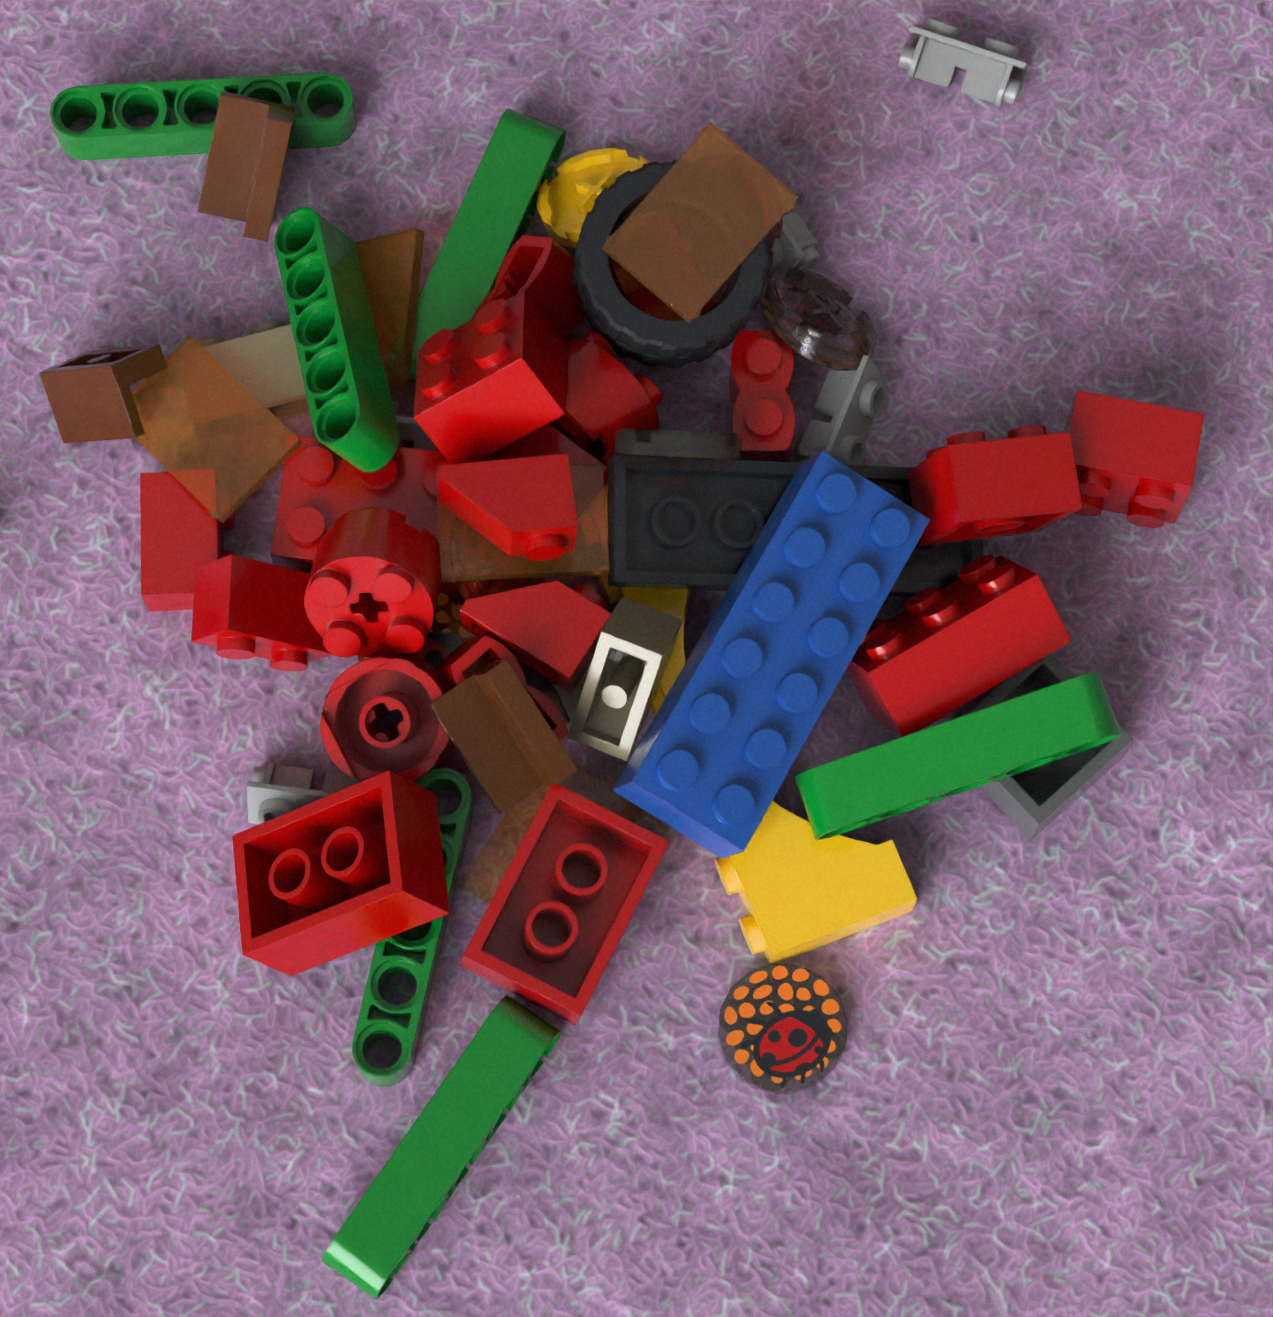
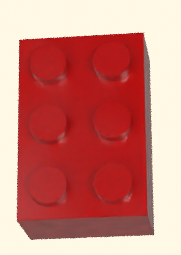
[270,434,479,597]
[846,555,1072,737]
[232,770,450,976]
[459,784,670,1025]

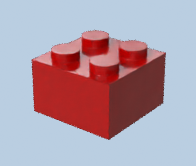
[413,290,566,464]
[1063,390,1204,528]
[907,425,1083,546]

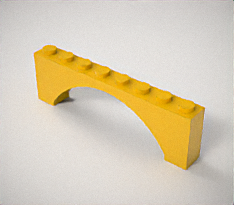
[577,436,917,967]

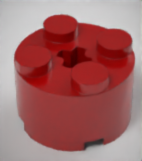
[549,332,662,467]
[304,508,445,658]
[320,654,454,782]

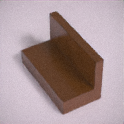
[197,91,295,242]
[39,344,168,443]
[428,659,578,814]

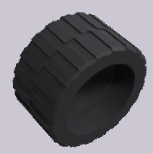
[572,160,771,368]

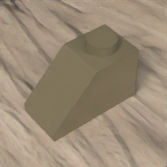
[567,597,682,761]

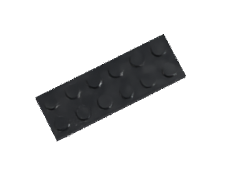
[607,454,983,597]

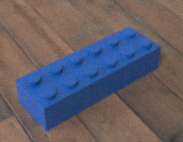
[613,450,930,859]

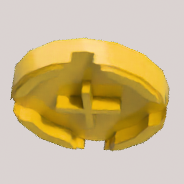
[536,148,656,248]

